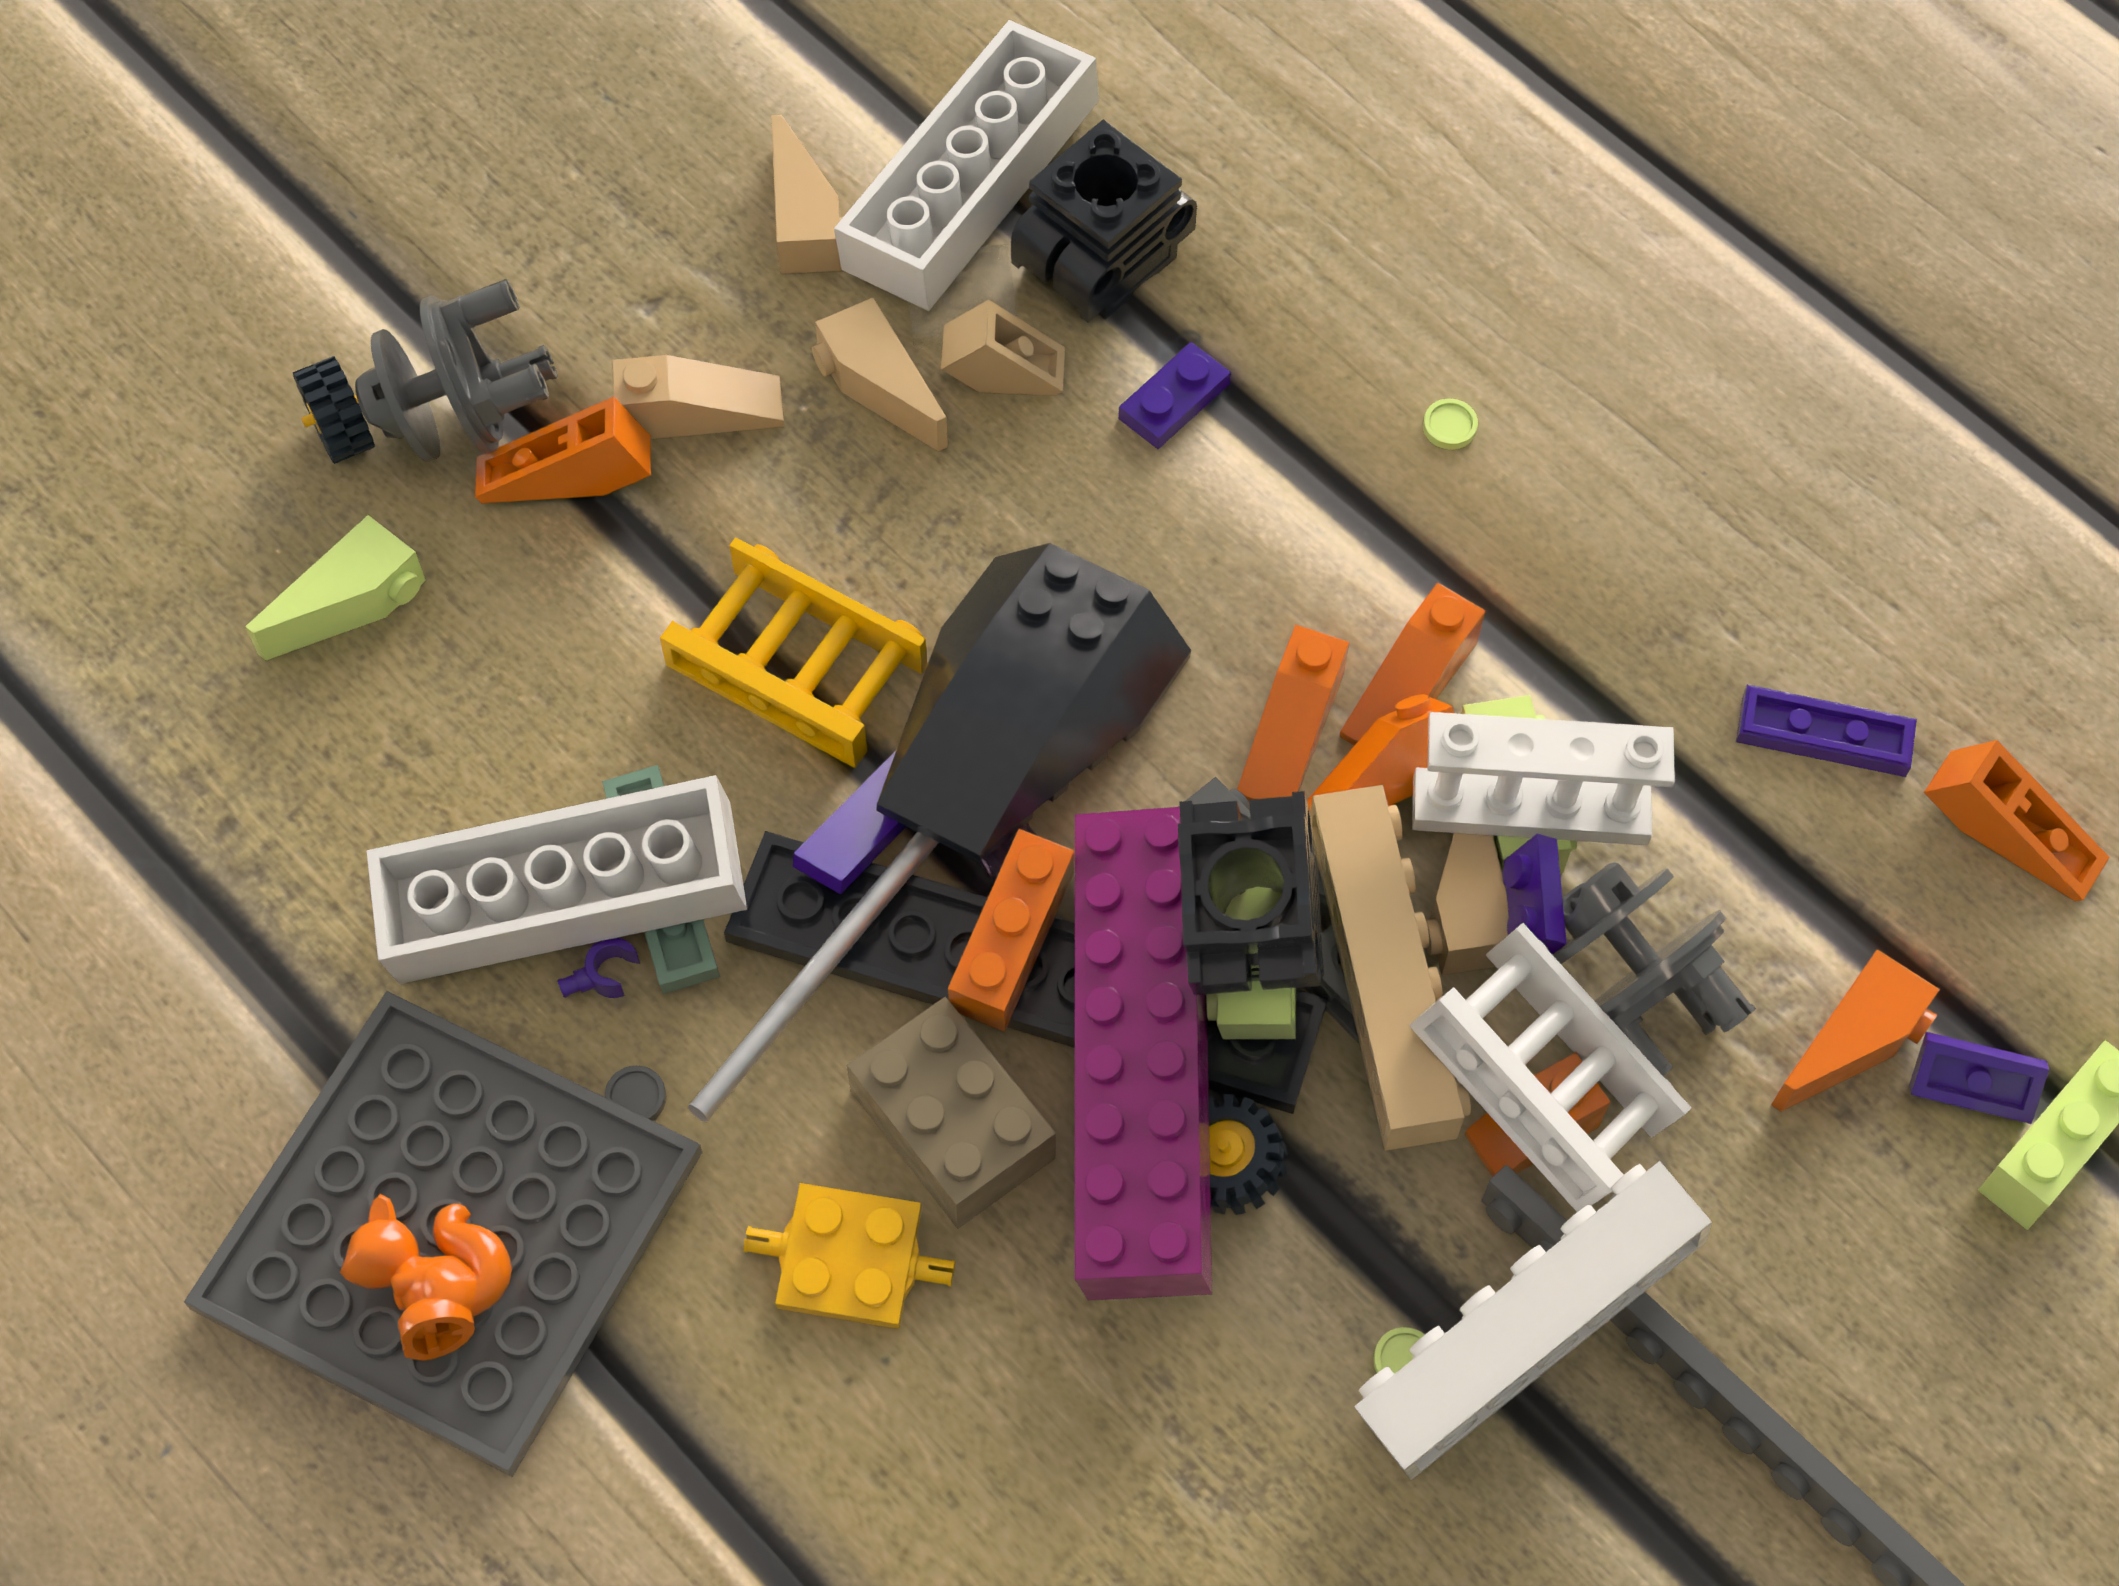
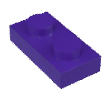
[1118,342,1231,449]
[1502,834,1567,955]
[1909,1032,2049,1124]

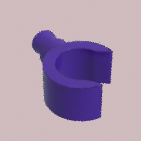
[557,938,640,998]

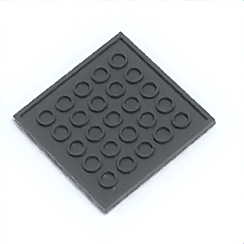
[184,991,703,1477]

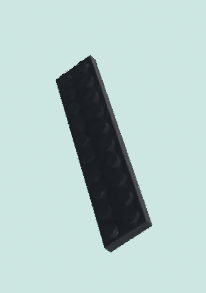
[724,831,1328,1114]

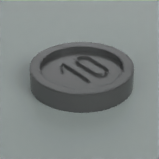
[605,1065,666,1121]

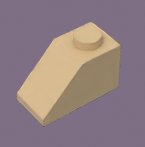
[941,300,1065,395]

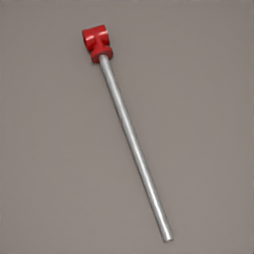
[688,832,939,1122]

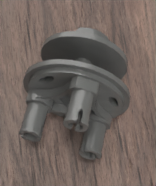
[355,279,558,462]
[1553,862,1756,1076]

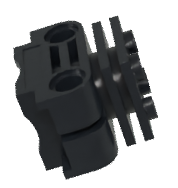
[1011,119,1197,323]
[1178,791,1324,995]

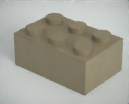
[847,996,1056,1229]

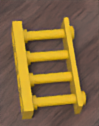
[660,537,928,768]

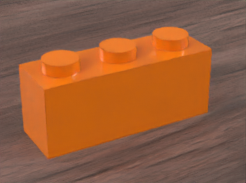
[948,829,1074,1032]

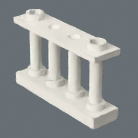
[1412,712,1675,846]
[1409,923,1691,1212]

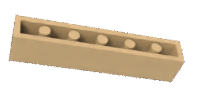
[1310,785,1471,1151]

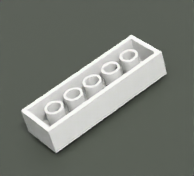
[834,20,1099,311]
[367,775,747,984]
[1354,1161,1712,1480]

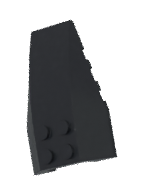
[876,543,1191,862]

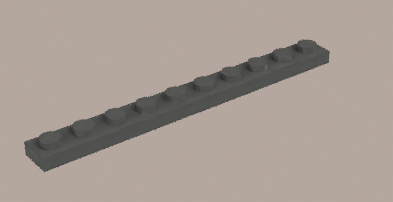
[1481,1165,1965,1586]

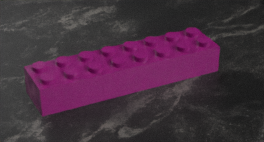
[1075,807,1212,1301]

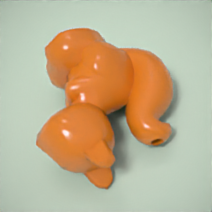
[340,1194,512,1361]

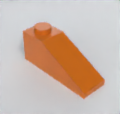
[475,397,651,504]
[1339,582,1486,746]
[1237,624,1350,801]
[1307,694,1454,812]
[1924,740,2110,901]
[1771,950,1940,1112]

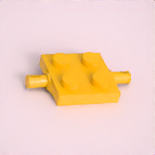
[743,1183,956,1329]

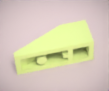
[245,515,426,660]

